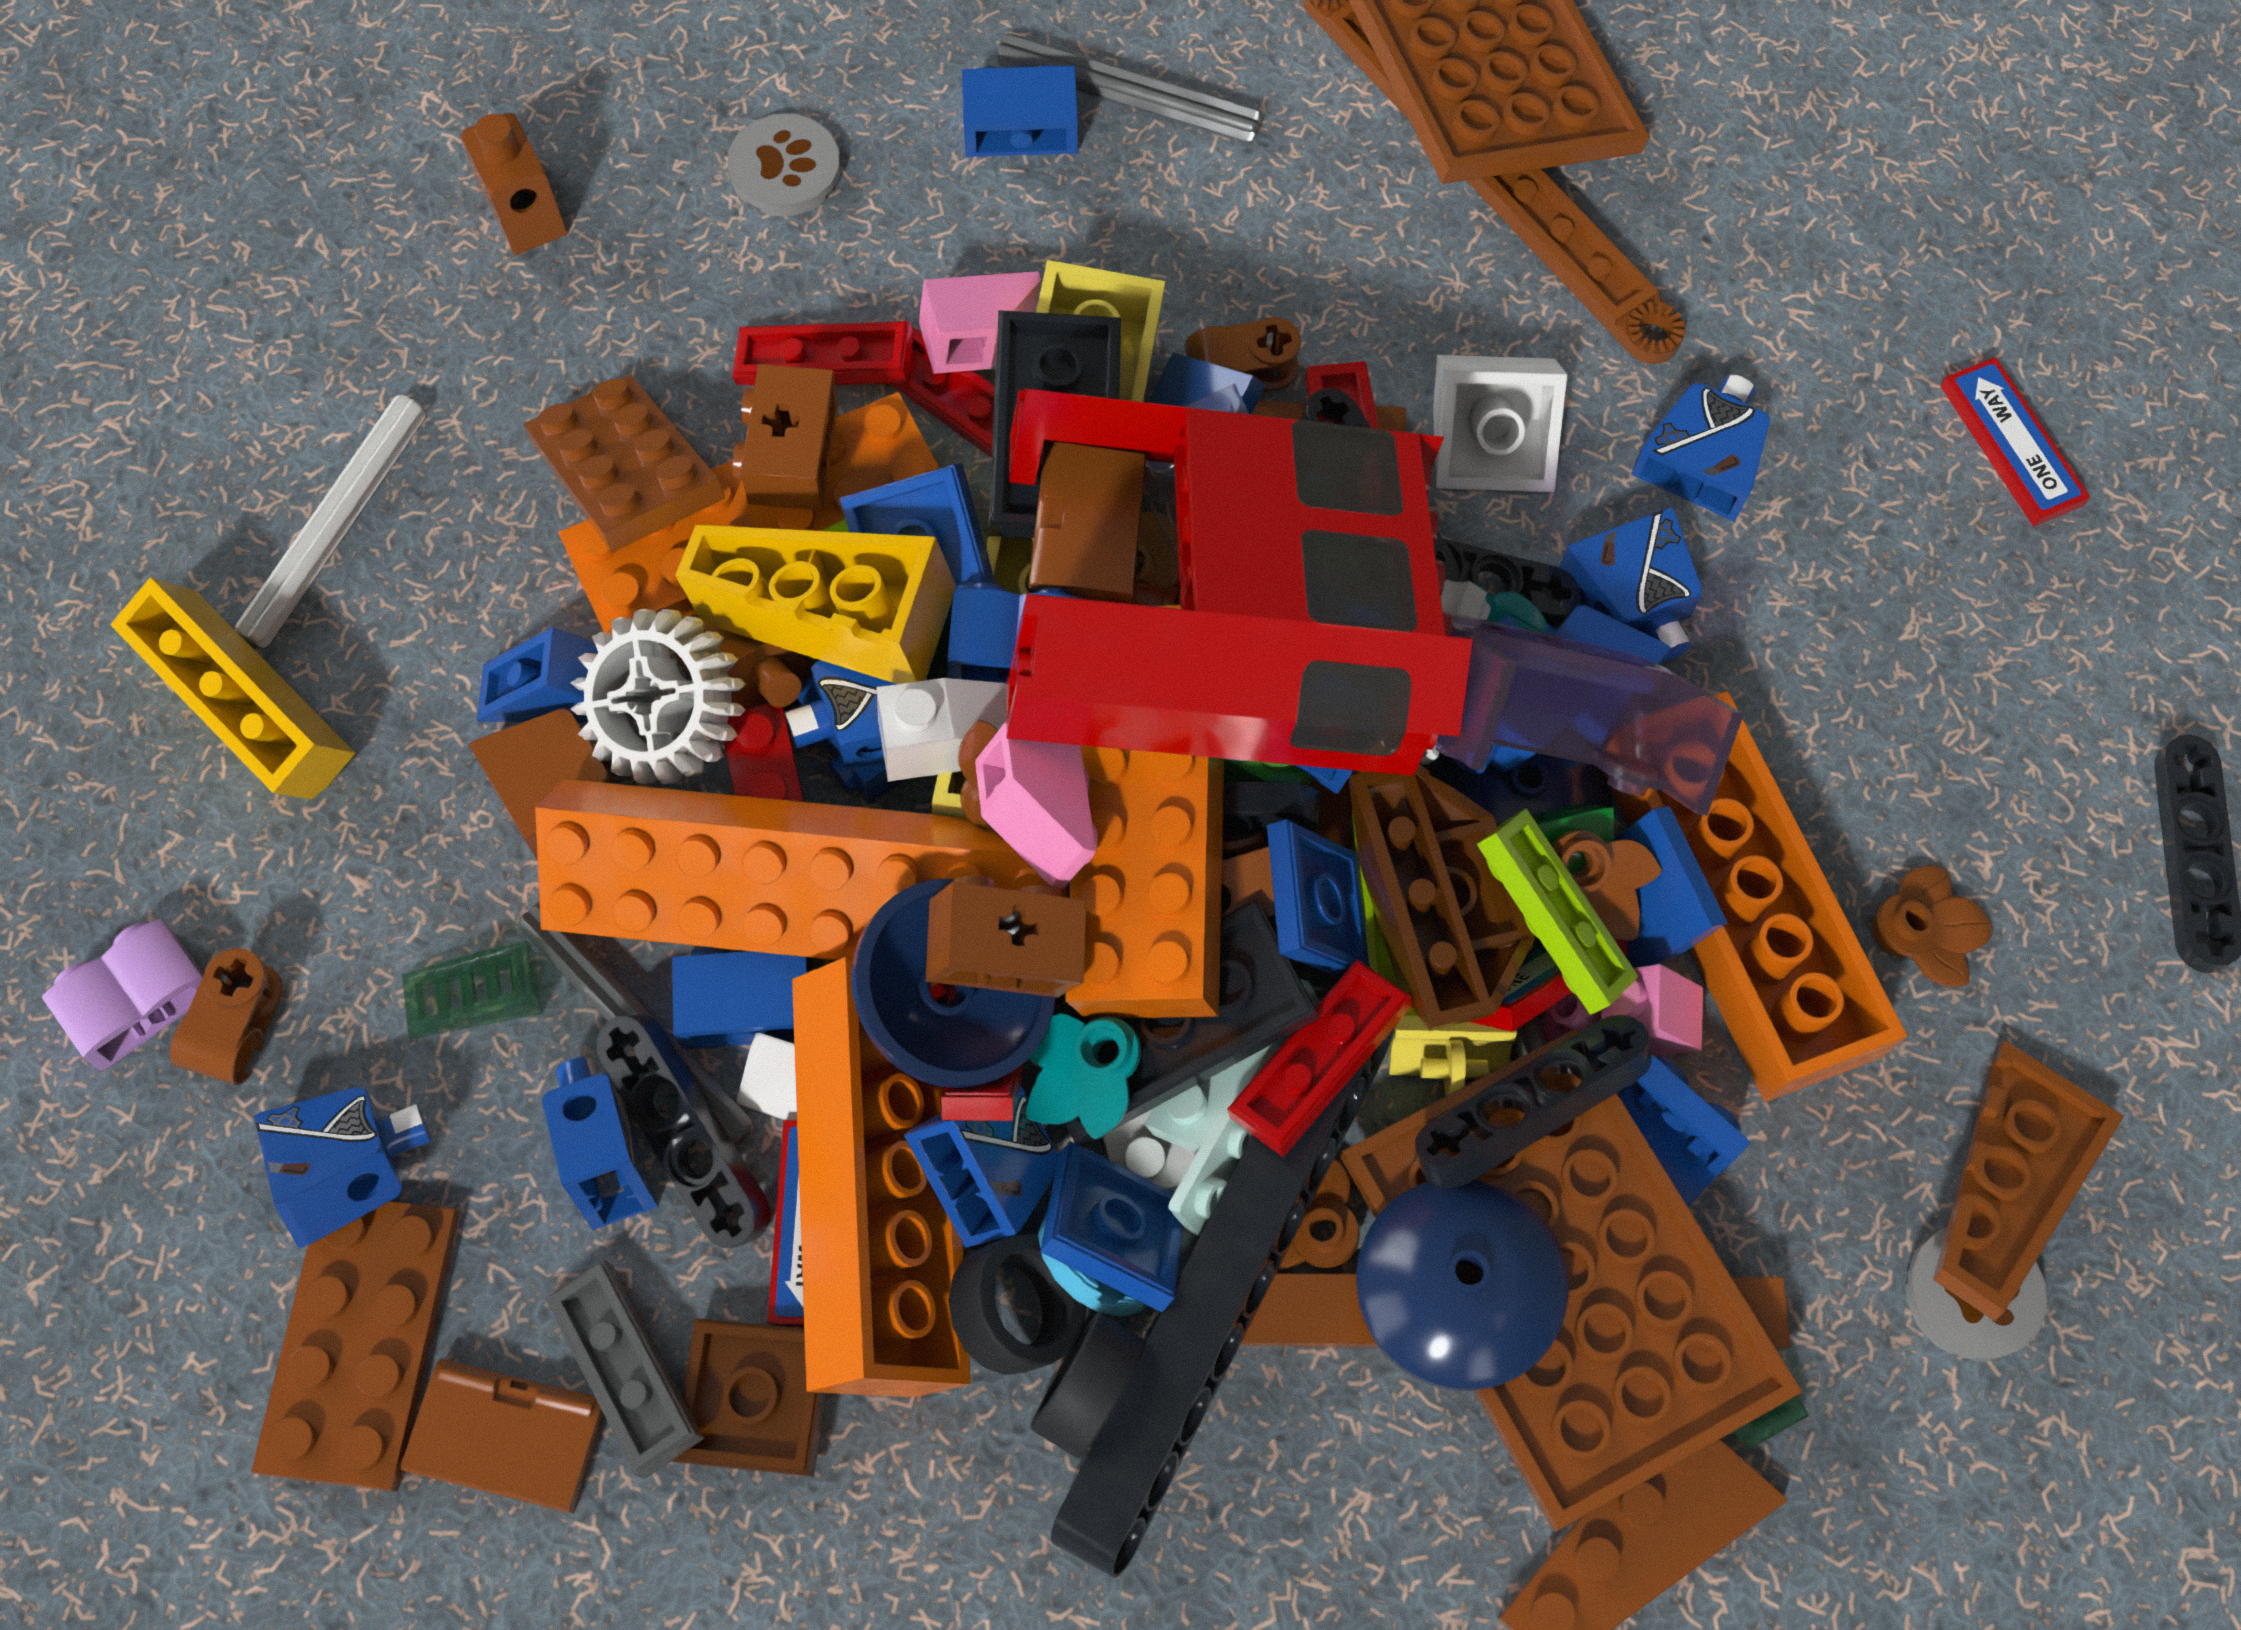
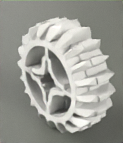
[570,609,746,784]

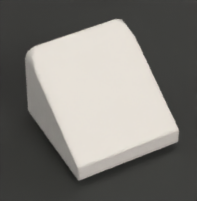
[736,1033,797,1120]

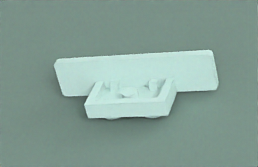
[1145,979,1320,1237]

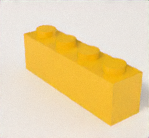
[110,577,356,799]

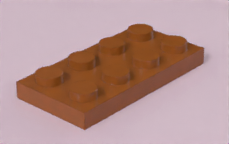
[523,375,725,553]
[251,1201,460,1492]

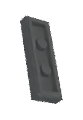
[545,1259,704,1479]

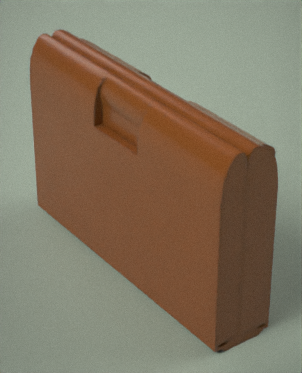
[1028,442,1146,604]
[400,1358,605,1514]

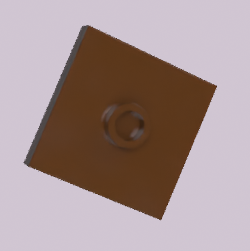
[672,1318,826,1477]

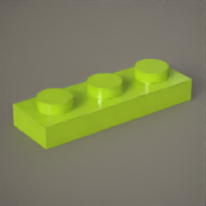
[1476,808,1639,1015]

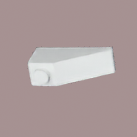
[876,678,1007,782]

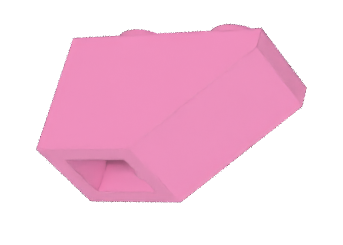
[918,271,1041,374]
[975,721,1098,889]
[1545,964,1703,1057]

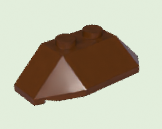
[1349,764,1535,1031]

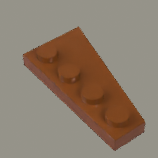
[1933,1040,2124,1321]
[1498,1439,1788,1630]

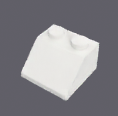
[1433,355,1567,492]

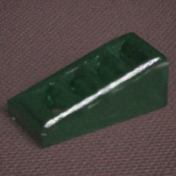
[402,941,542,1039]

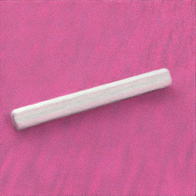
[235,395,425,648]

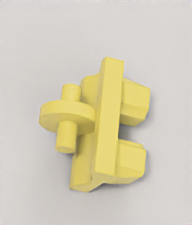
[1388,1007,1517,1096]

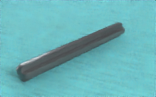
[997,33,1262,142]
[518,903,754,1147]

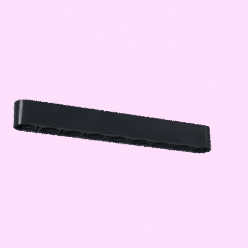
[1051,1027,1395,1578]

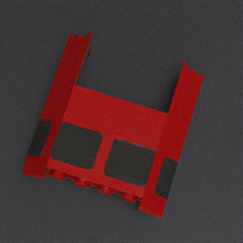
[1006,389,1473,776]

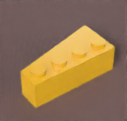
[675,525,957,684]

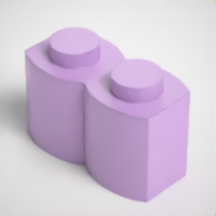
[42,919,204,1071]

